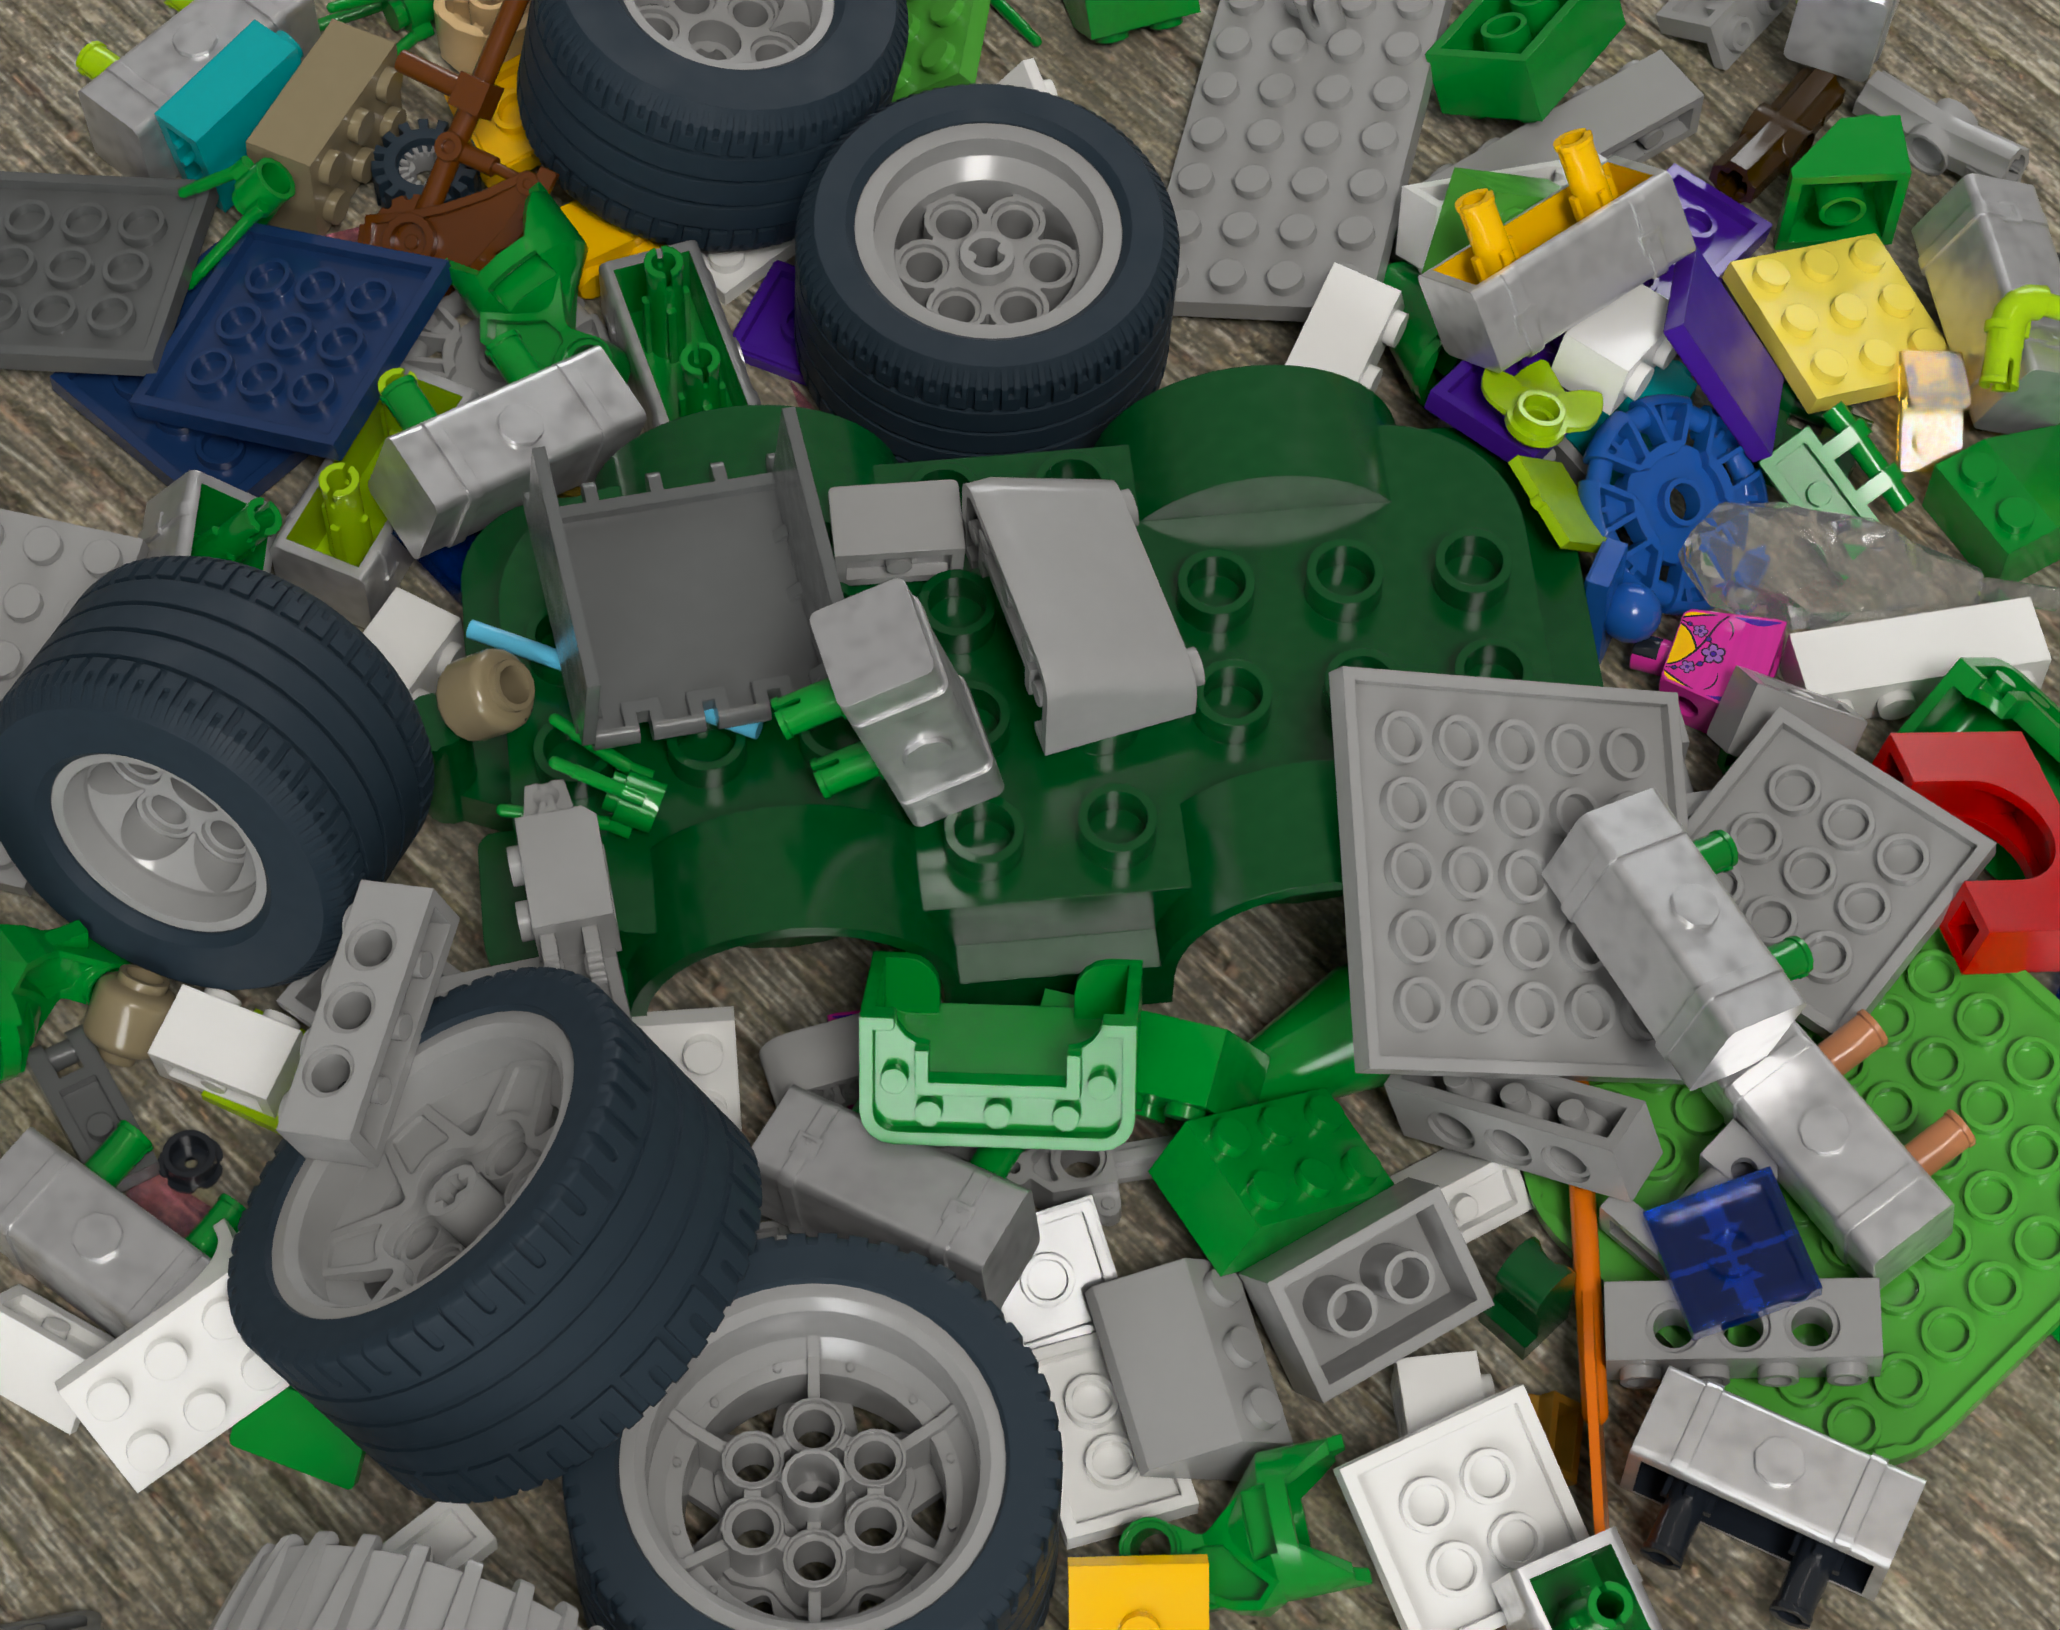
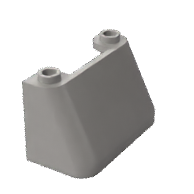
[962,477,1205,756]

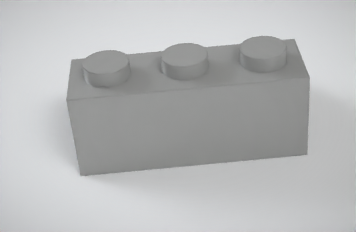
[1085,1258,1294,1481]

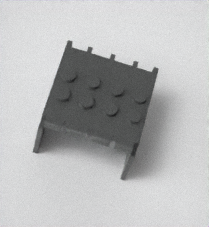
[523,407,844,751]

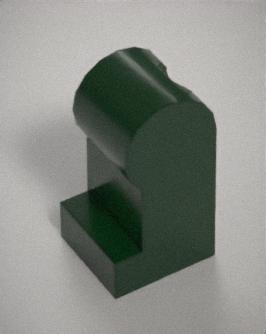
[1478,1237,1576,1360]

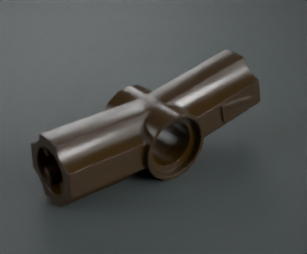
[1709,67,1846,204]

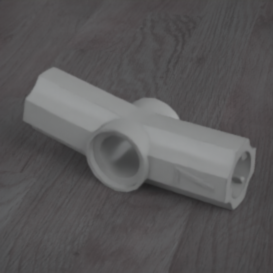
[1852,70,2029,182]

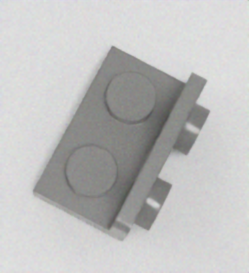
[1655,0,1789,70]

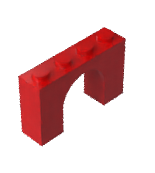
[1872,731,2060,975]

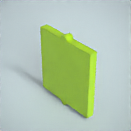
[1508,455,1607,553]

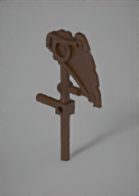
[358,0,560,297]

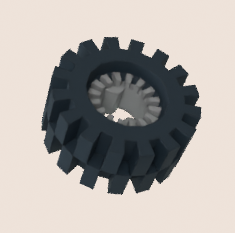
[371,119,482,209]

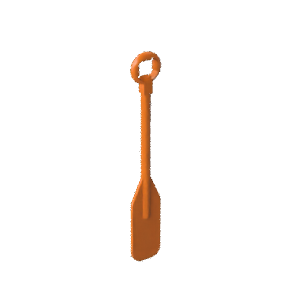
[1568,1081,1610,1535]

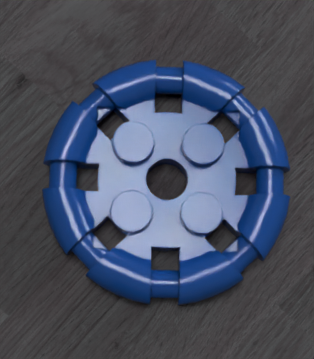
[1578,394,1769,616]

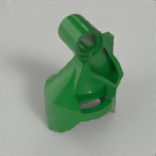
[445,182,631,384]
[0,920,131,1084]
[1119,1434,1373,1617]

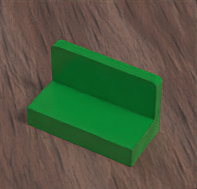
[229,1385,366,1490]

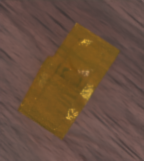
[1897,350,1972,474]

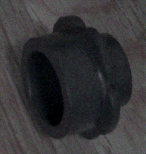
[158,1130,223,1194]

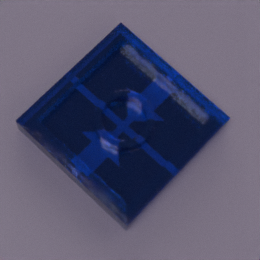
[1643,1166,1823,1341]

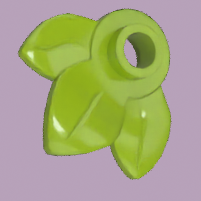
[1481,359,1603,448]

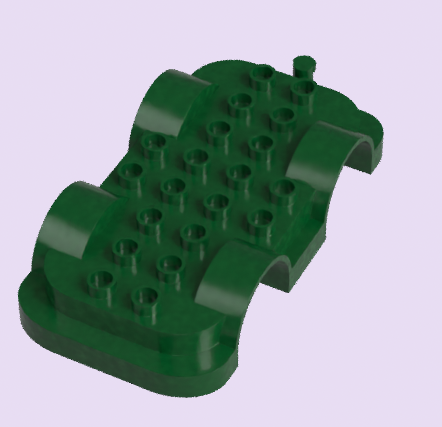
[414,365,1604,1017]

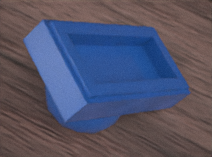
[1584,538,1662,665]

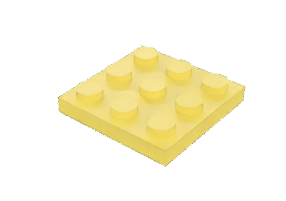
[1722,233,1958,414]

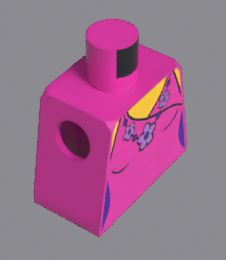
[1629,609,1787,734]

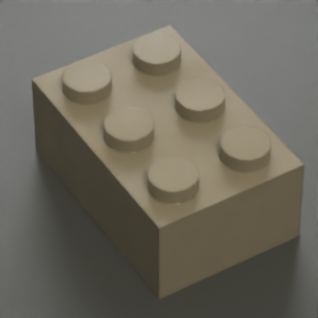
[246,19,407,236]

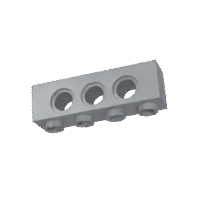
[276,880,460,1168]
[1384,1074,1663,1203]
[1604,1277,1883,1389]

